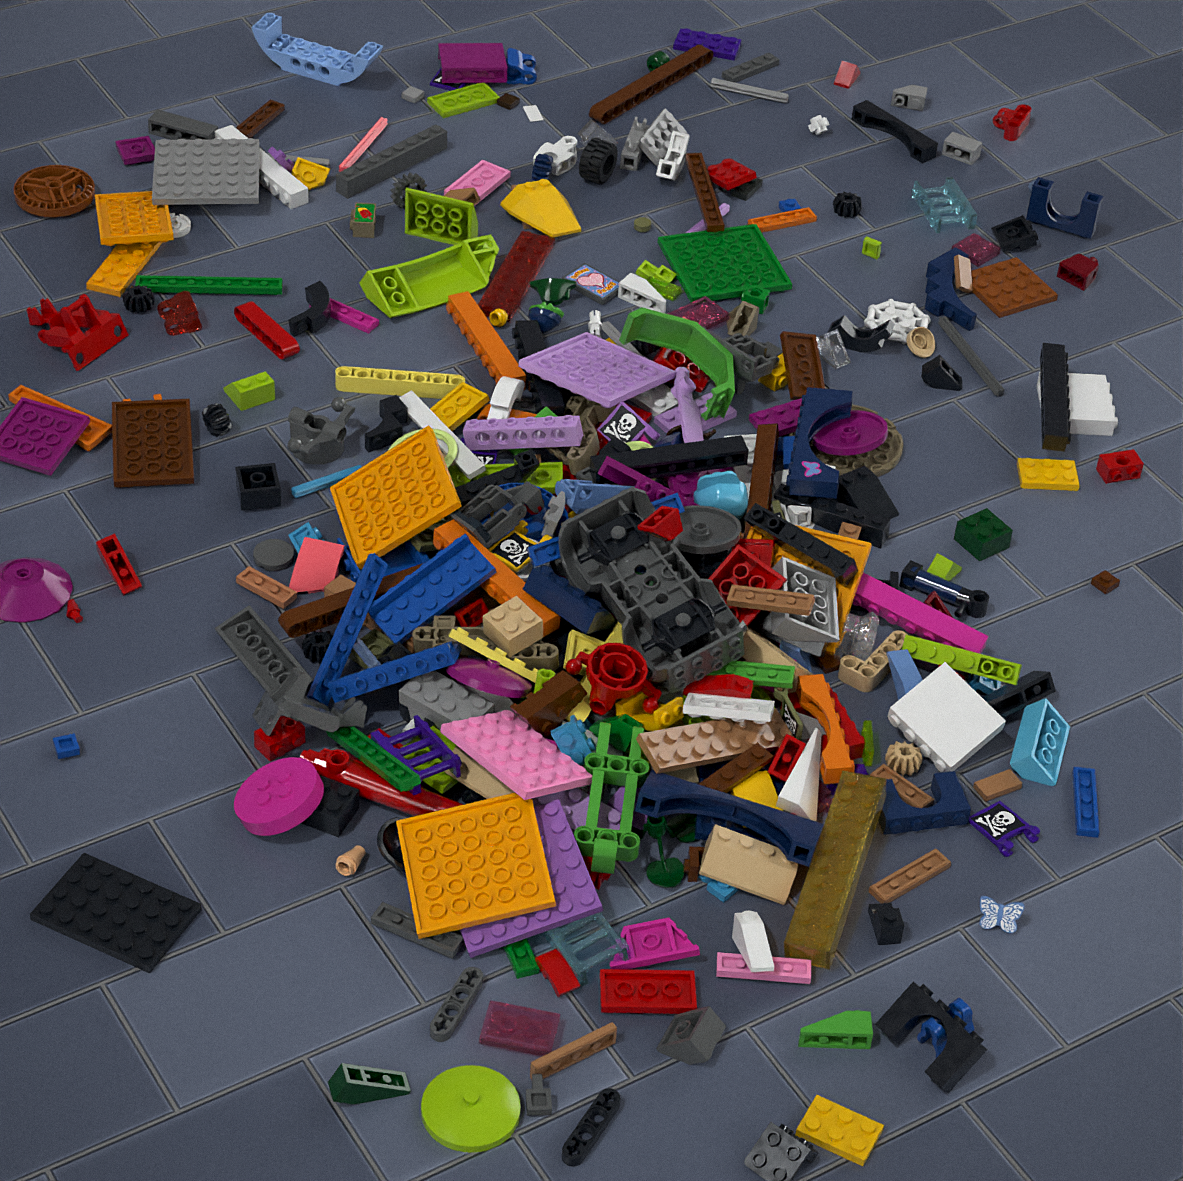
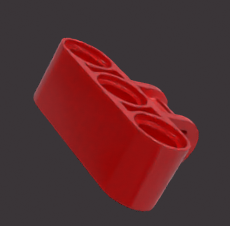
[993,104,1032,141]

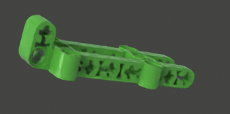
[574,722,649,874]

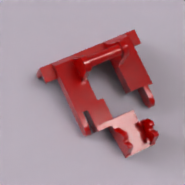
[27,294,128,371]

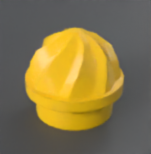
[489,309,508,327]

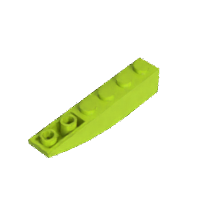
[902,635,1022,685]

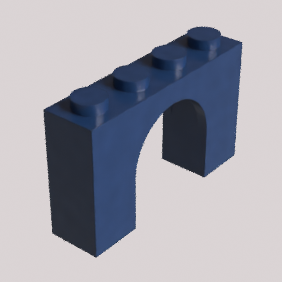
[1026,177,1104,239]
[868,771,971,835]

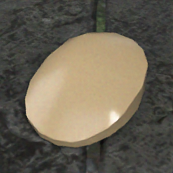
[906,327,935,358]

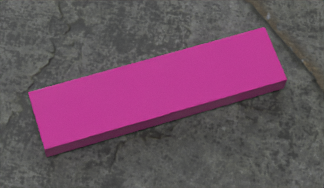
[309,298,379,334]

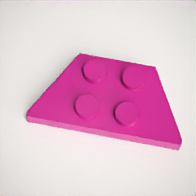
[610,918,700,969]

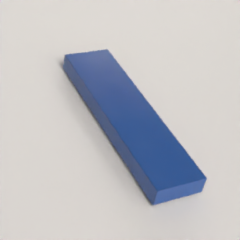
[1072,767,1099,838]

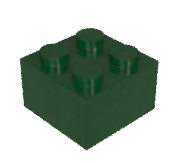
[954,508,1013,562]

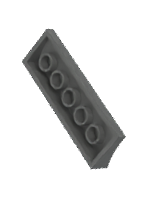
[215,605,314,697]

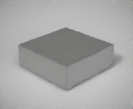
[401,86,424,103]

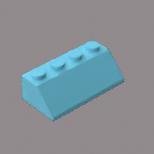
[1010,698,1070,786]

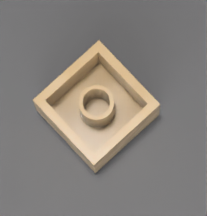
[483,596,543,657]

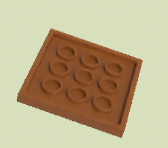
[971,257,1058,318]

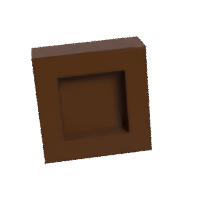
[1091,570,1120,594]

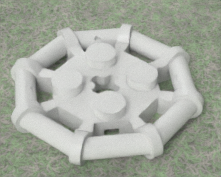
[864,299,931,344]

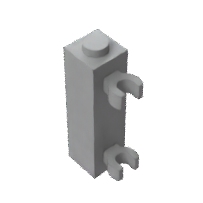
[620,117,650,171]

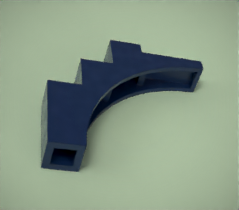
[924,247,977,331]

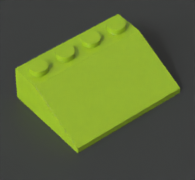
[405,188,478,245]

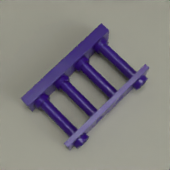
[370,715,462,796]

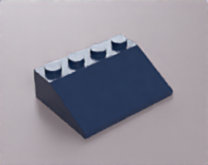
[523,565,618,634]

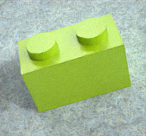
[223,371,275,411]

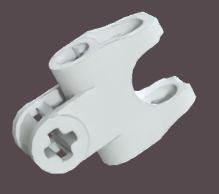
[533,136,577,176]

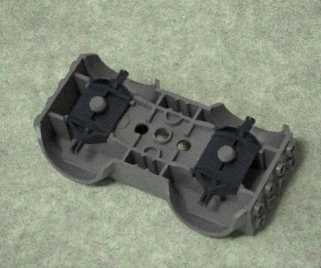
[559,486,747,694]

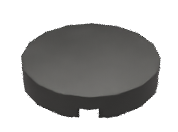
[253,539,294,571]

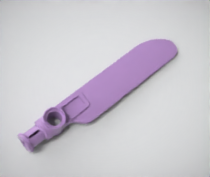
[671,367,704,443]

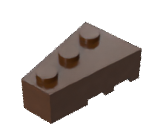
[510,670,588,738]

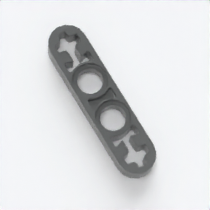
[430,967,483,1042]

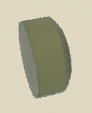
[634,217,651,232]

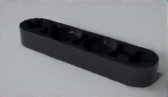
[561,1088,621,1167]

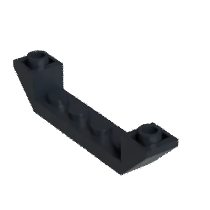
[455,449,540,508]

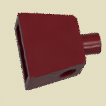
[1057,254,1099,291]

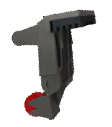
[444,481,544,549]

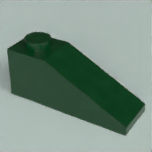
[328,1063,411,1104]

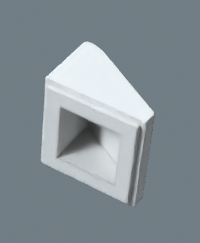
[787,505,812,527]

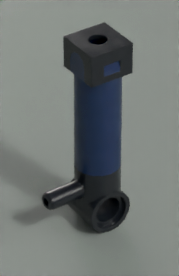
[899,560,989,618]

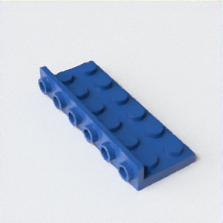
[368,534,497,644]
[327,641,462,703]

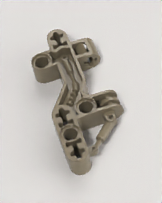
[545,396,617,476]
[412,615,559,671]

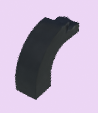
[288,281,331,337]
[827,315,895,352]

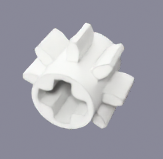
[808,115,830,135]

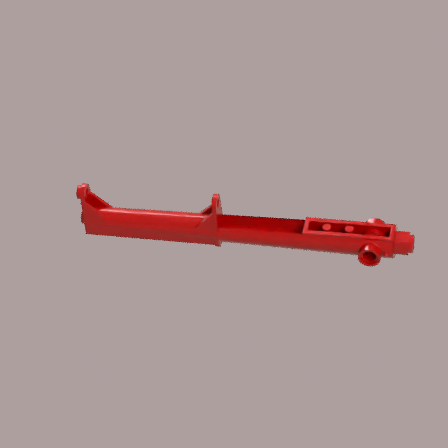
[299,748,611,890]

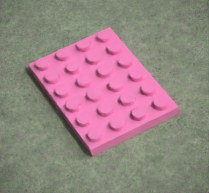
[440,710,592,800]

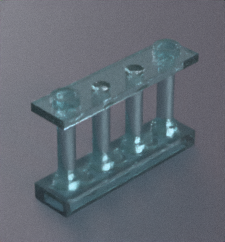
[911,177,977,233]
[542,912,629,987]

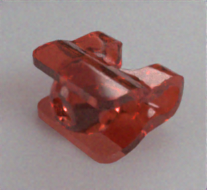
[157,291,202,336]

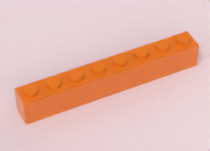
[446,291,526,390]
[433,519,561,637]

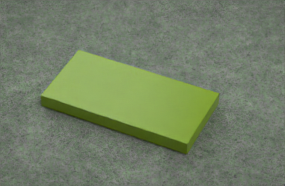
[427,83,500,118]

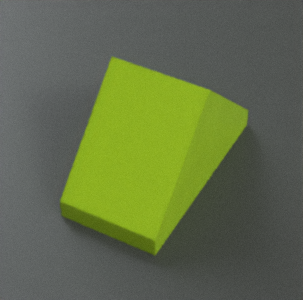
[927,553,962,581]

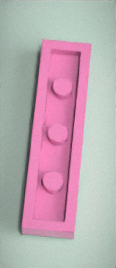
[716,952,811,984]

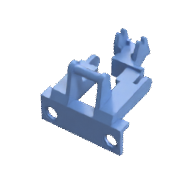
[555,479,635,514]

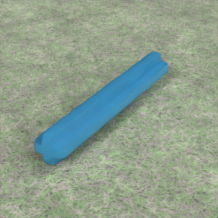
[291,465,362,498]

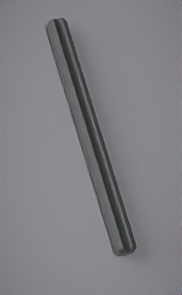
[938,316,1005,397]

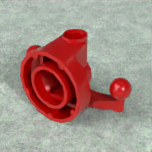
[566,643,662,715]

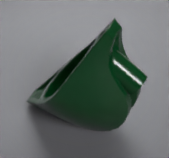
[530,278,577,306]

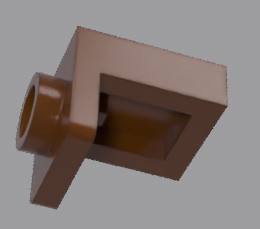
[683,846,705,882]

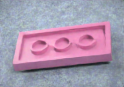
[444,160,511,206]

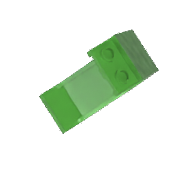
[619,307,735,421]

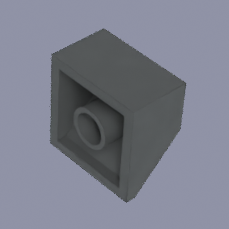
[656,1006,726,1065]

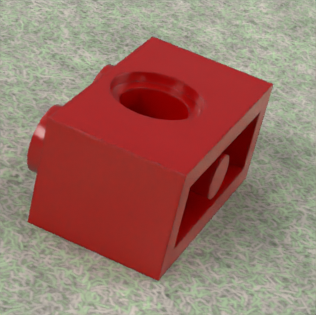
[1096,449,1144,484]

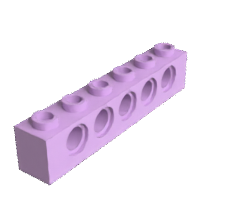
[463,415,583,450]

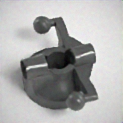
[287,397,355,464]

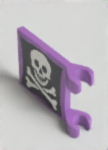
[597,401,660,443]

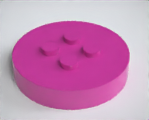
[234,757,324,836]

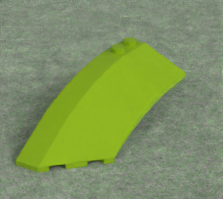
[359,234,499,318]

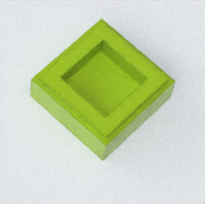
[862,236,882,260]

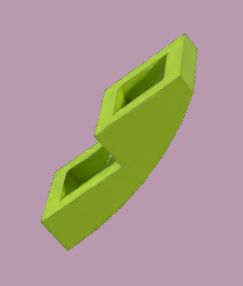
[635,260,676,286]

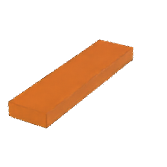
[747,207,817,233]

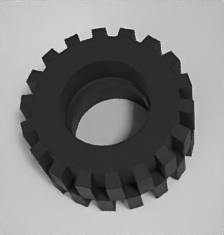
[579,137,618,185]

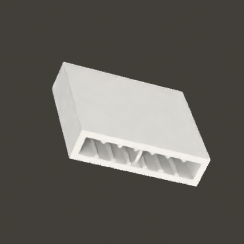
[1036,372,1118,436]
[887,662,1006,772]

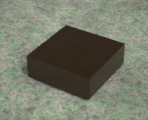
[497,93,520,110]

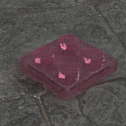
[951,233,1001,267]

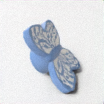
[979,896,1025,933]

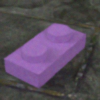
[268,146,295,174]

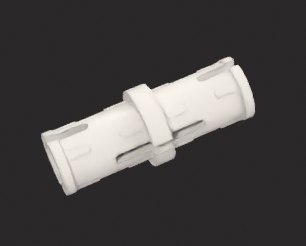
[588,310,602,338]

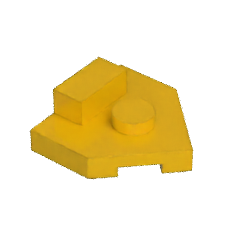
[292,157,330,190]

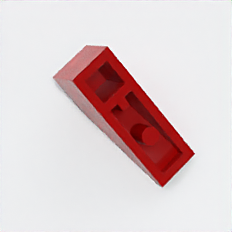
[96,533,142,596]
[682,674,754,699]

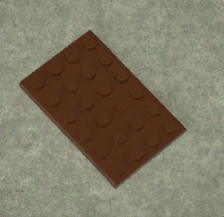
[112,399,194,487]

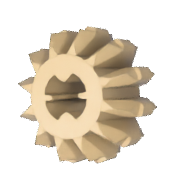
[885,741,923,777]

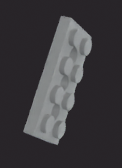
[638,108,687,167]

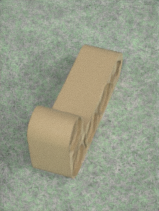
[838,630,908,692]

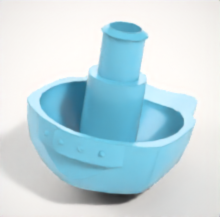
[693,471,748,520]

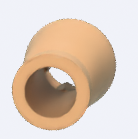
[336,845,366,876]

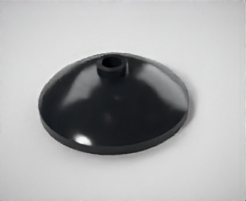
[377,817,410,873]

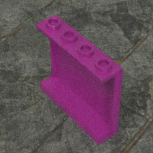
[438,43,507,83]
[598,456,700,507]

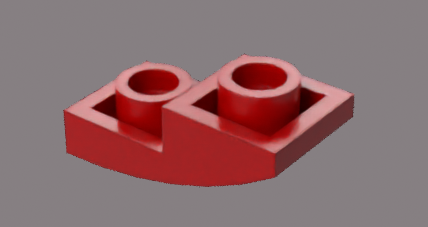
[535,949,580,997]

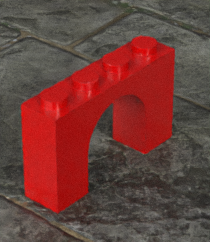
[780,687,866,761]

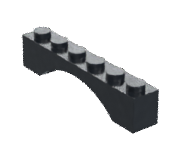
[851,100,938,164]

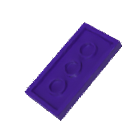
[673,28,742,61]

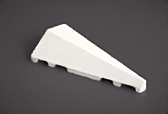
[776,728,822,821]

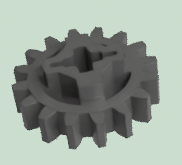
[390,172,427,209]

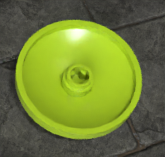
[421,1065,521,1153]

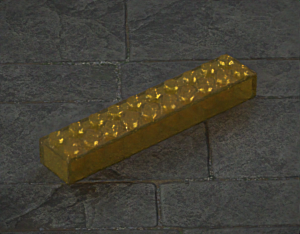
[784,771,886,969]

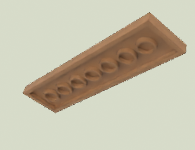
[636,709,794,774]

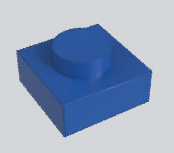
[779,199,801,212]
[53,733,80,759]

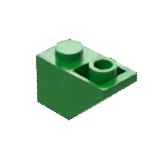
[589,714,643,752]

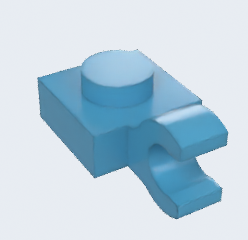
[699,875,738,903]

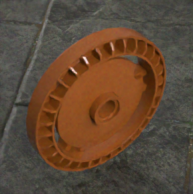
[14,165,95,217]

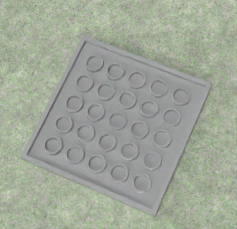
[152,138,259,205]

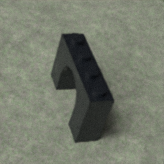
[875,981,988,1093]

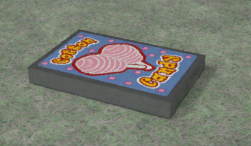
[562,263,620,305]

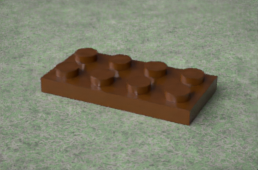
[780,331,825,400]

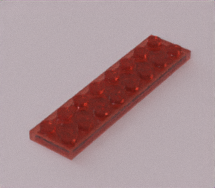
[478,231,555,322]

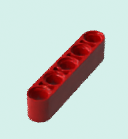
[234,301,300,360]

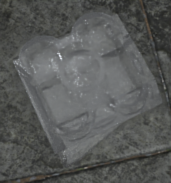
[834,611,879,661]

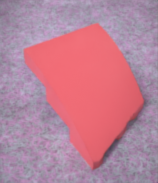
[289,537,344,594]

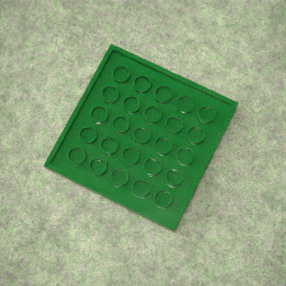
[657,224,792,304]

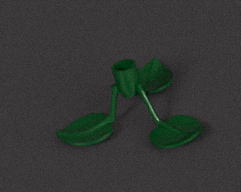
[626,813,698,888]

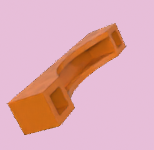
[796,674,855,784]

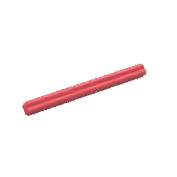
[338,117,388,172]

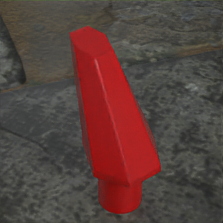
[66,599,83,623]

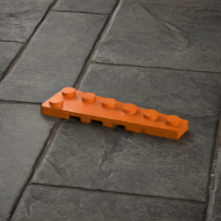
[8,385,112,452]

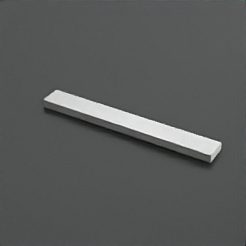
[399,390,486,480]

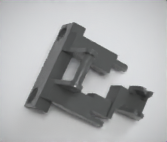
[702,326,783,395]
[252,666,367,736]

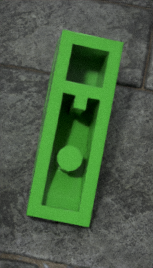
[798,1010,873,1049]

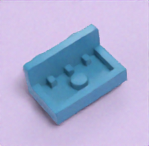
[551,715,596,766]

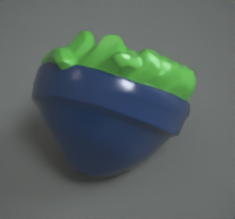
[528,302,564,333]

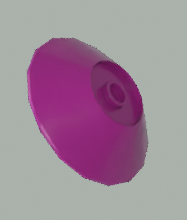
[0,557,73,623]

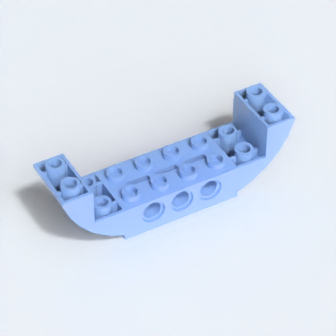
[251,13,383,86]

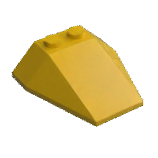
[500,179,581,238]

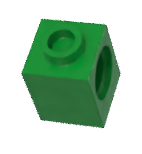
[741,285,770,315]

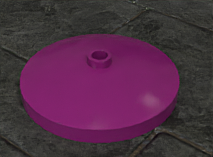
[811,410,888,455]
[446,658,532,698]

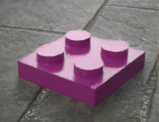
[115,136,155,165]

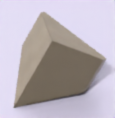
[725,301,759,336]

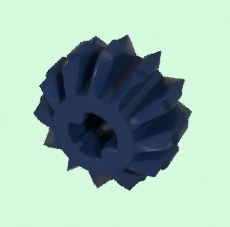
[532,154,553,181]

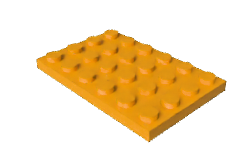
[95,191,174,246]

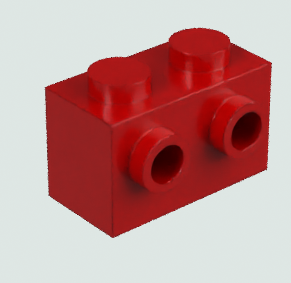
[254,716,306,761]

